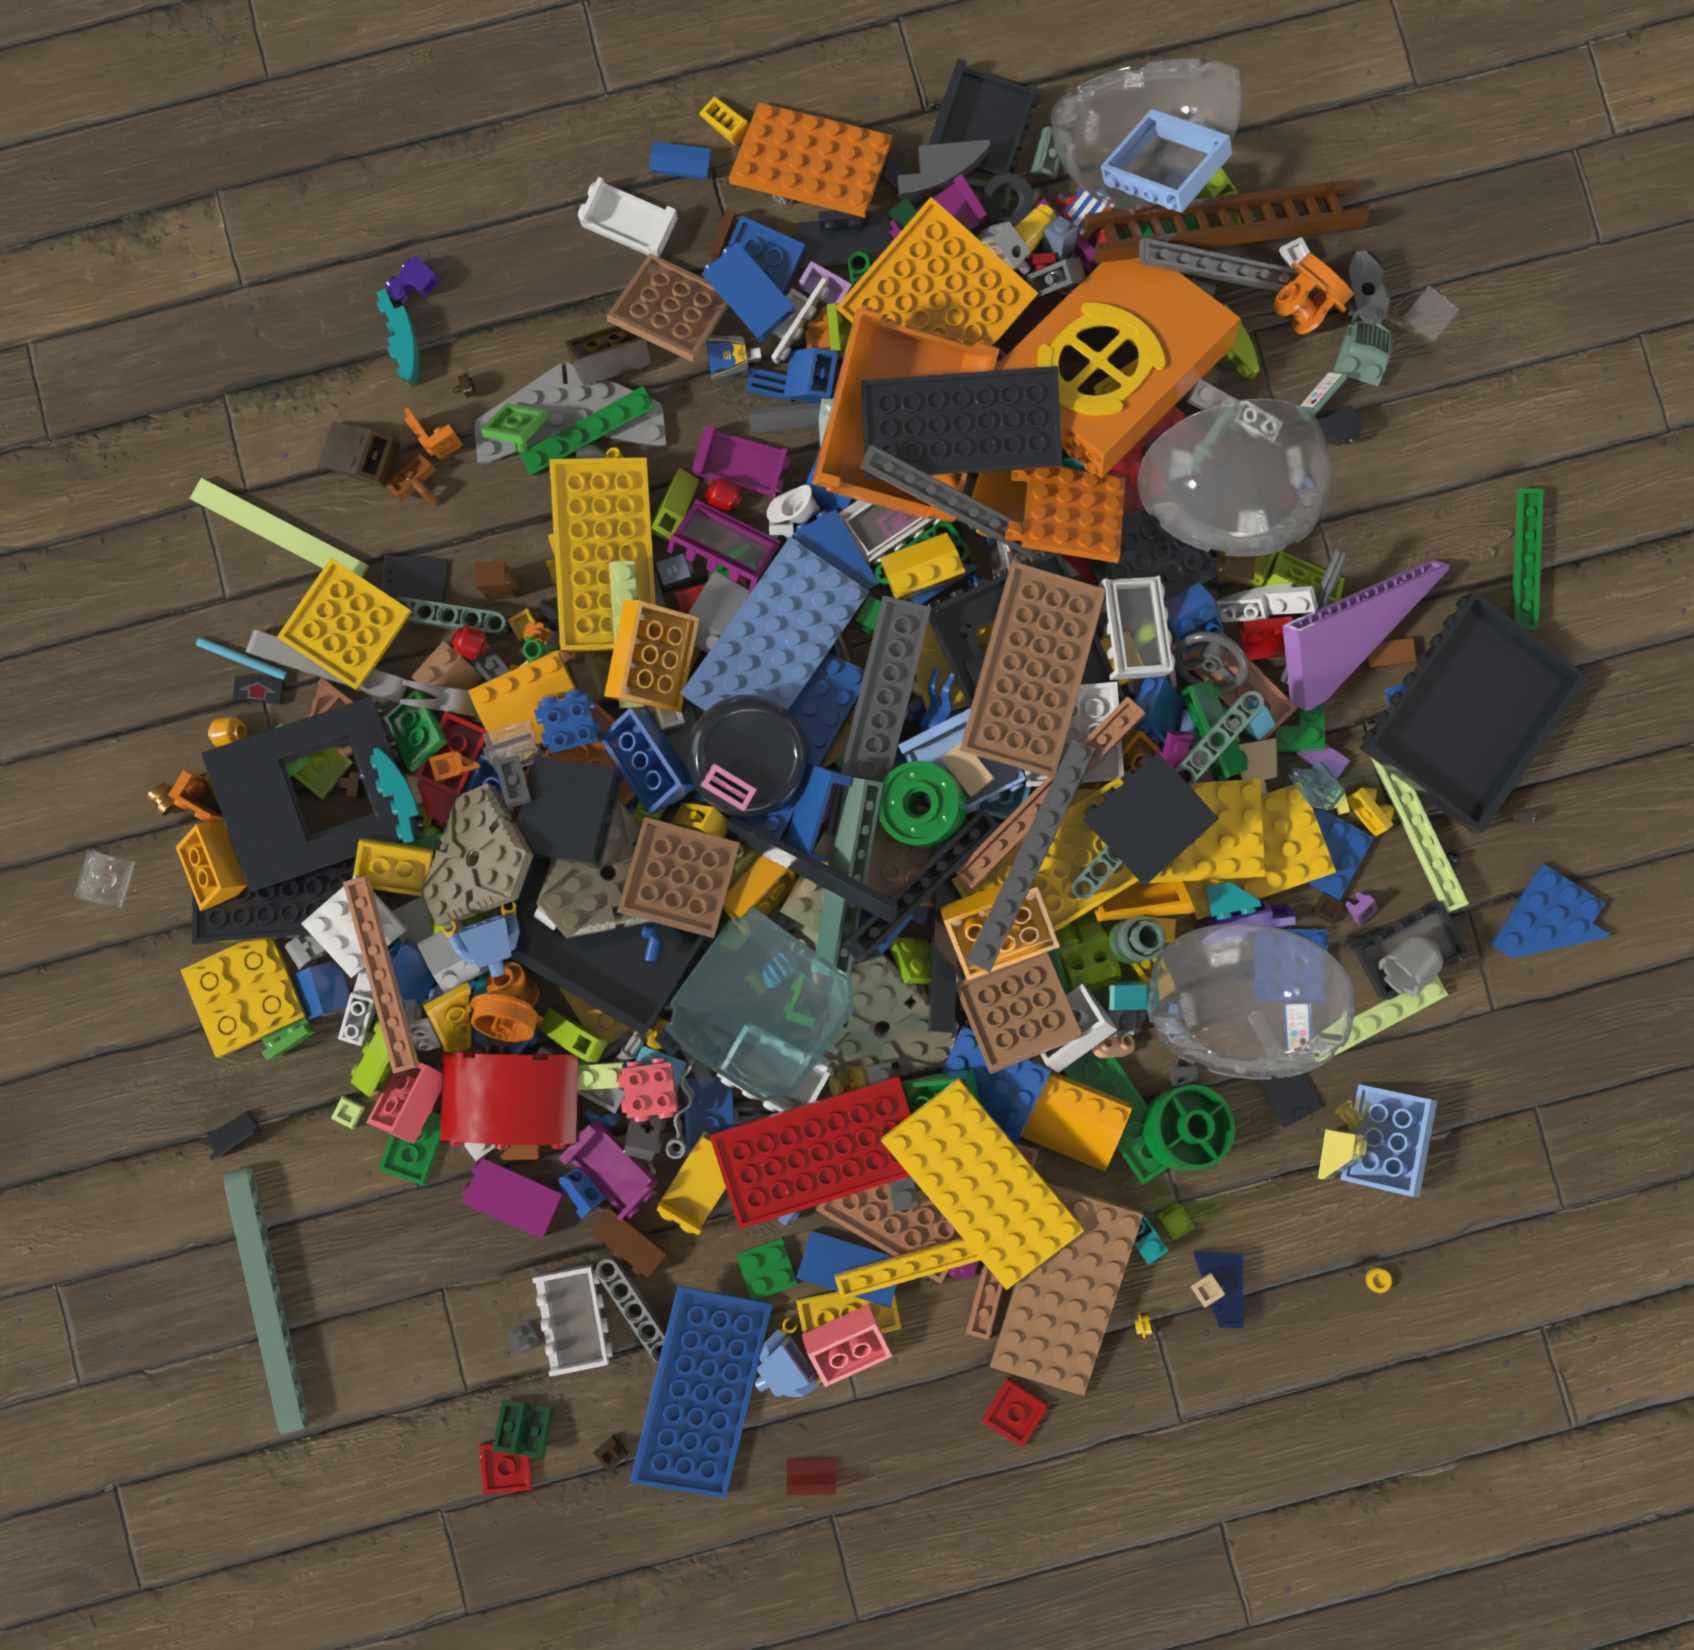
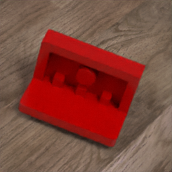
[1237,614,1292,660]

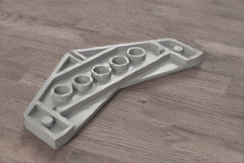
[475,362,667,465]

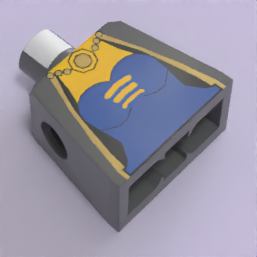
[706,335,762,387]

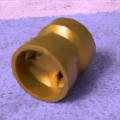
[146,783,178,816]

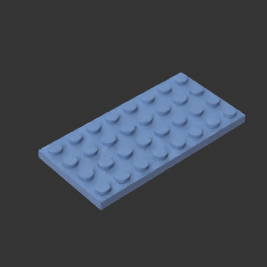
[680,537,869,711]

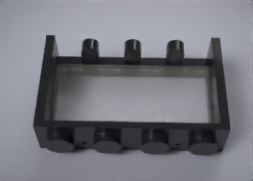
[1349,901,1469,1000]

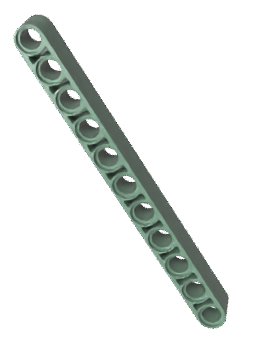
[1072,691,1264,899]
[224,1167,308,1434]

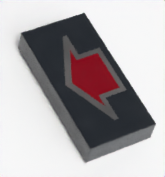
[232,676,285,705]

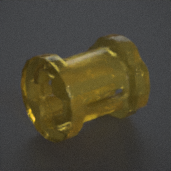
[1334,1099,1367,1132]

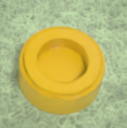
[1366,1267,1392,1293]

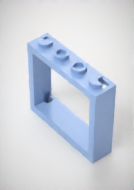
[1101,109,1232,213]

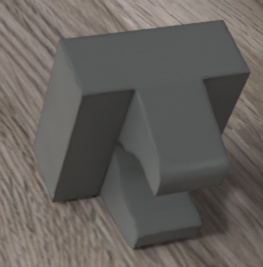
[1170,1059,1198,1088]
[507,1320,541,1355]

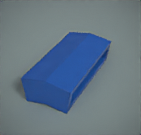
[649,142,712,180]

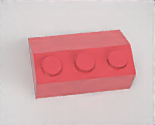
[366,1062,442,1143]
[802,1304,892,1387]

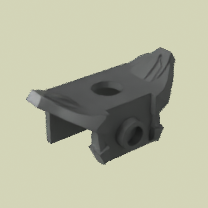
[1342,249,1390,325]

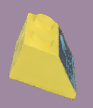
[1318,1129,1367,1179]

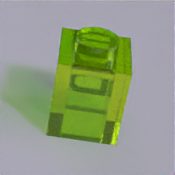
[1157,1203,1195,1240]

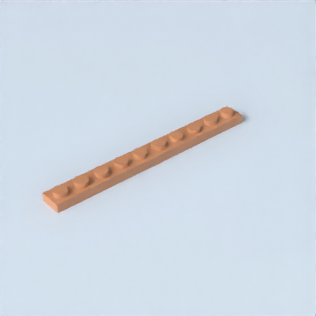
[955,696,1146,890]

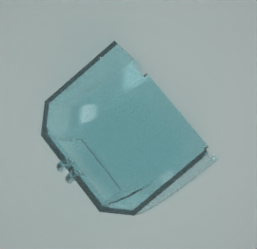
[665,907,854,1102]

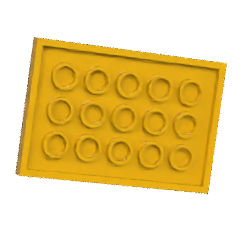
[1183,781,1336,920]

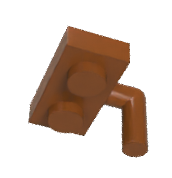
[386,453,439,507]

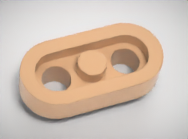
[1091,1034,1135,1058]

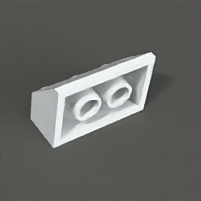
[1040,984,1117,1072]

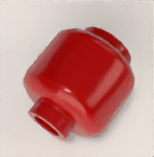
[705,477,742,513]
[451,625,489,660]

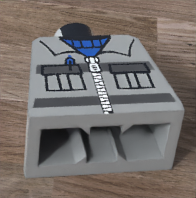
[979,221,1031,277]

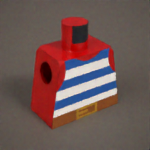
[1056,187,1116,244]

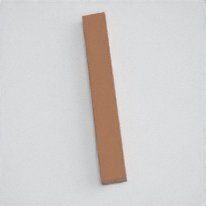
[343,876,419,1074]
[966,1144,1039,1340]

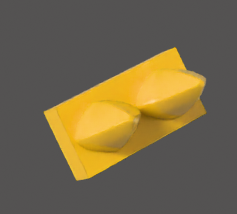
[1347,787,1394,837]

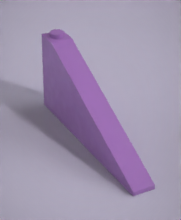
[1283,559,1449,710]

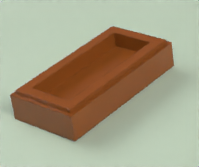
[1366,638,1417,668]

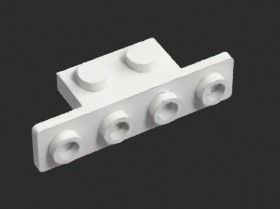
[772,277,830,364]

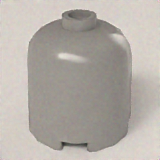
[1379,935,1443,997]

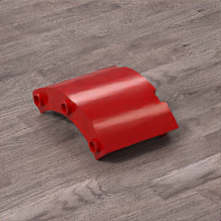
[440,1051,578,1149]

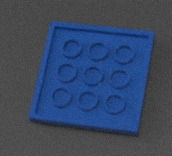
[941,1023,1052,1146]

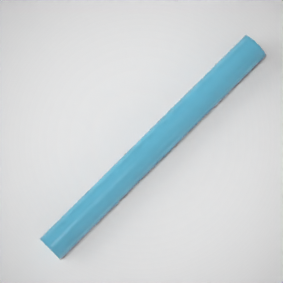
[196,637,288,681]

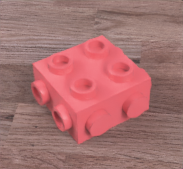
[618,1057,679,1122]

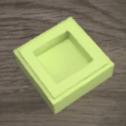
[331,1096,365,1129]

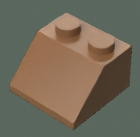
[411,641,484,698]

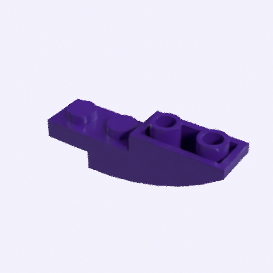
[1194,898,1296,944]

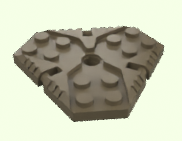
[422,783,533,927]
[537,800,652,938]
[818,953,959,1091]

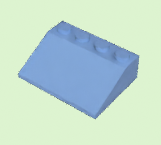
[1341,1084,1437,1197]

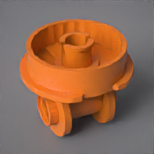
[1273,252,1354,334]
[470,962,543,1042]

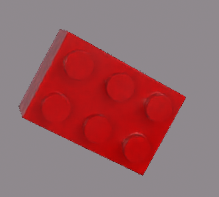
[414,711,491,797]

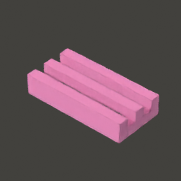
[700,764,757,811]

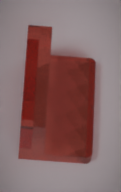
[786,1458,836,1495]

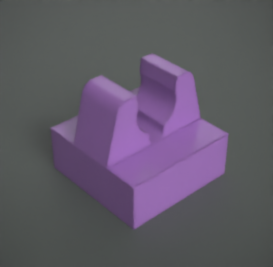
[1346,892,1378,926]

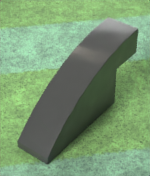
[897,140,990,203]

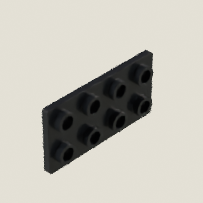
[796,210,892,270]

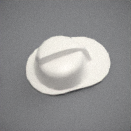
[767,485,820,524]

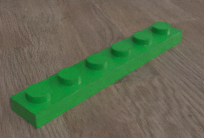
[519,386,655,475]
[1512,488,1544,632]

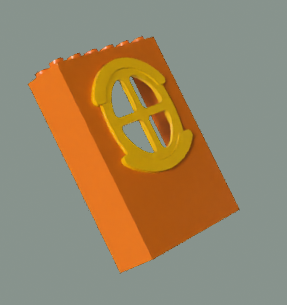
[994,236,1241,478]

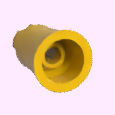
[1014,204,1057,259]

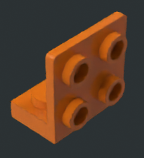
[404,407,463,460]
[168,770,225,823]

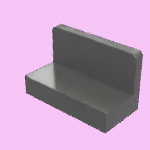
[495,755,532,815]

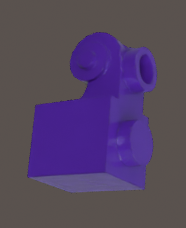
[385,256,440,305]

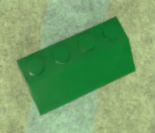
[1180,680,1249,781]

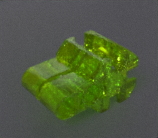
[1055,908,1121,993]

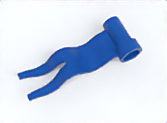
[920,668,956,733]

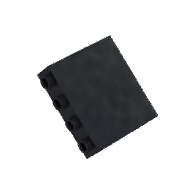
[928,58,1040,176]
[1082,752,1219,886]
[516,757,624,869]

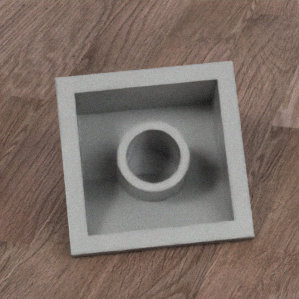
[417,921,488,993]

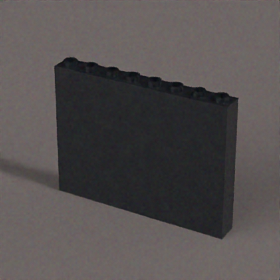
[1359,592,1589,834]
[490,856,723,1039]

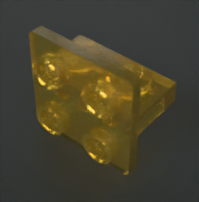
[569,650,613,703]

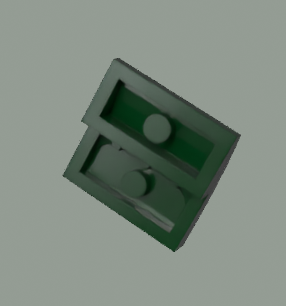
[492,1400,554,1459]

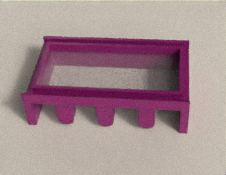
[667,499,781,593]

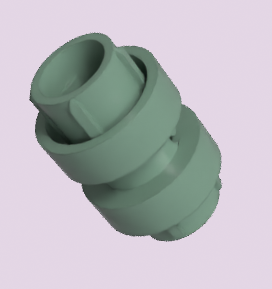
[1108,916,1165,964]

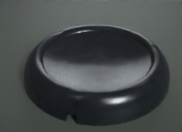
[686,694,808,817]

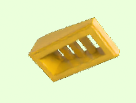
[699,96,749,146]

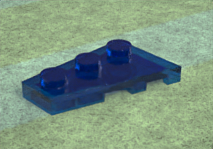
[1193,1252,1244,1329]

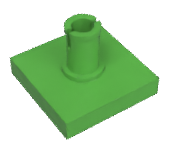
[481,403,548,452]

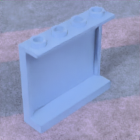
[898,708,1026,814]

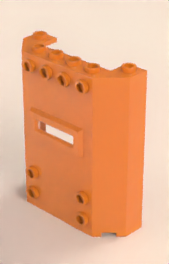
[812,306,999,522]

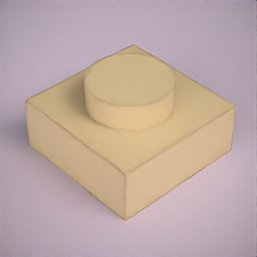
[1190,1272,1225,1308]

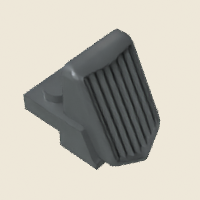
[1089,986,1151,1037]

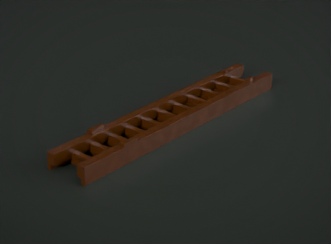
[1082,179,1369,263]

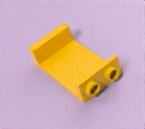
[657,1131,726,1235]

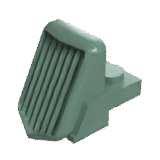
[1333,321,1394,386]

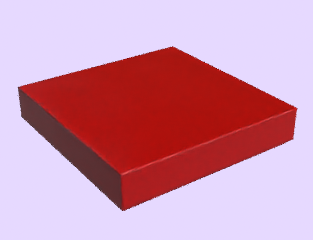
[981,1378,1049,1447]
[479,1442,533,1495]

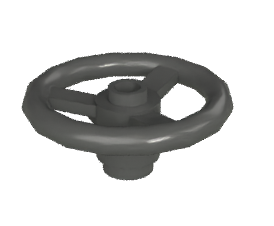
[1173,631,1249,693]

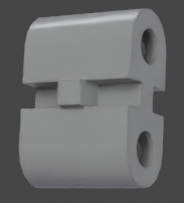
[285,936,329,971]

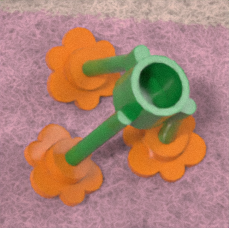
[523,622,579,663]

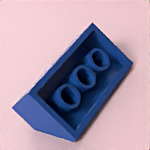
[599,707,694,815]

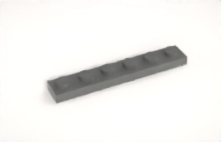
[866,1061,919,1212]

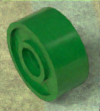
[878,761,967,847]
[1143,1085,1235,1171]

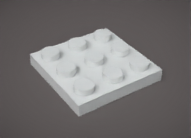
[301,875,407,978]

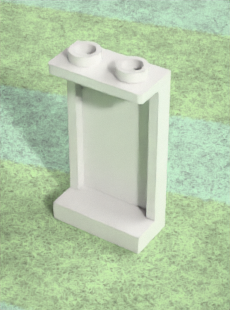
[578,177,678,257]

